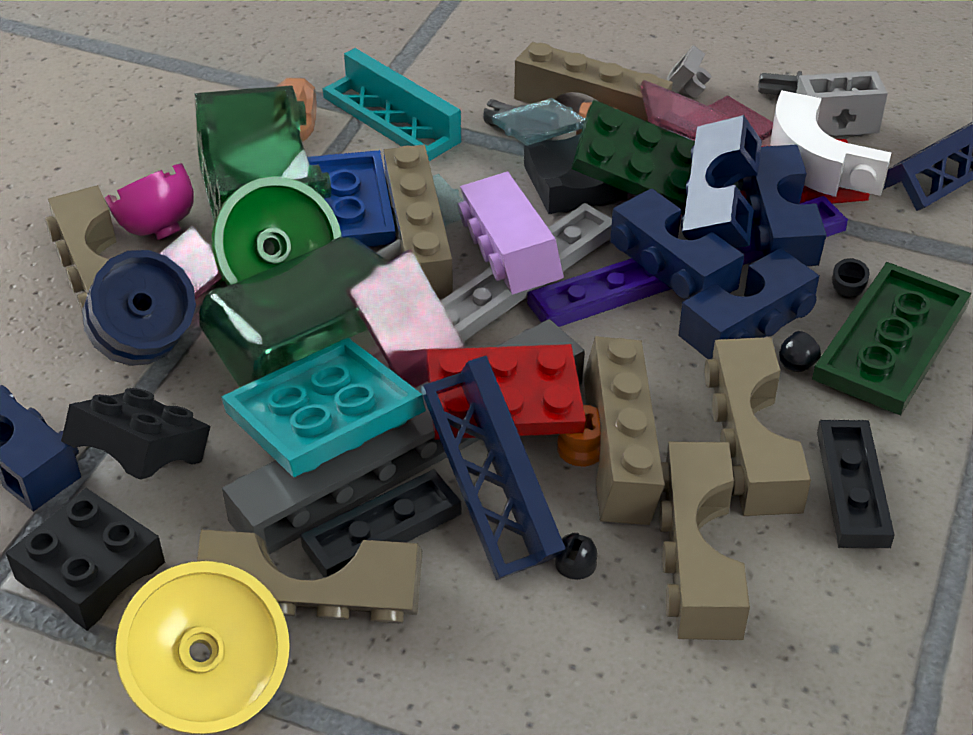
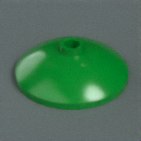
[212,176,343,310]

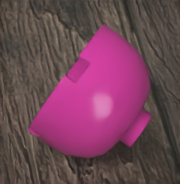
[104,163,194,240]

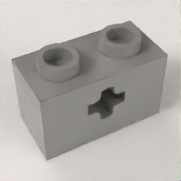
[796,71,888,136]

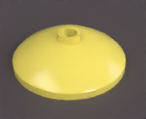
[115,561,289,735]

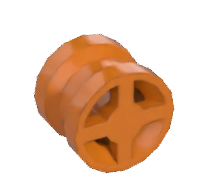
[557,404,600,467]

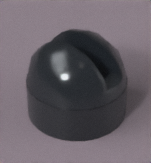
[832,258,870,297]
[779,331,821,372]
[555,533,598,580]

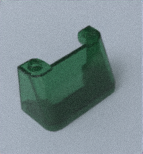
[194,85,331,225]
[199,237,419,388]

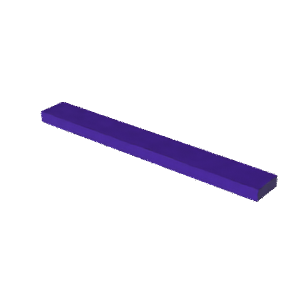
[527,196,848,327]

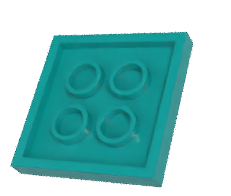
[221,337,426,478]

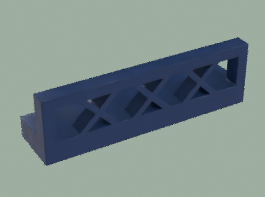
[883,121,973,211]
[421,355,566,580]

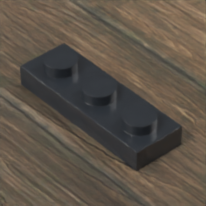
[817,420,895,548]
[300,469,462,578]

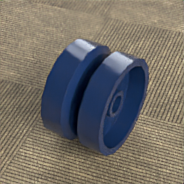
[82,250,196,366]

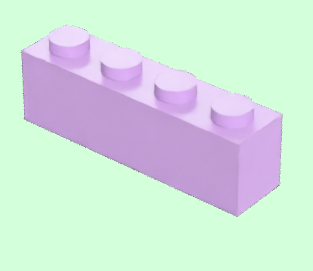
[457,172,564,295]

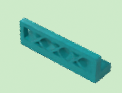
[323,48,461,161]

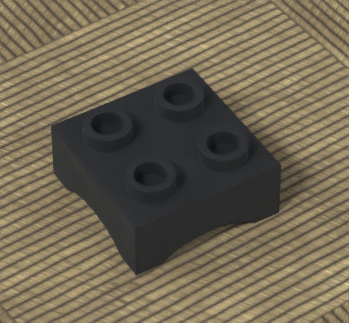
[524,133,628,214]
[61,388,211,480]
[6,488,165,631]

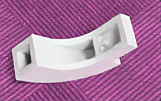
[771,90,891,197]

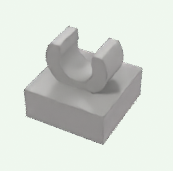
[666,45,712,98]

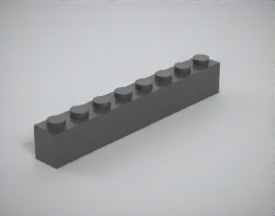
[222,319,585,554]

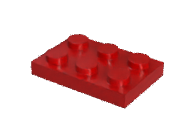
[426,344,586,440]

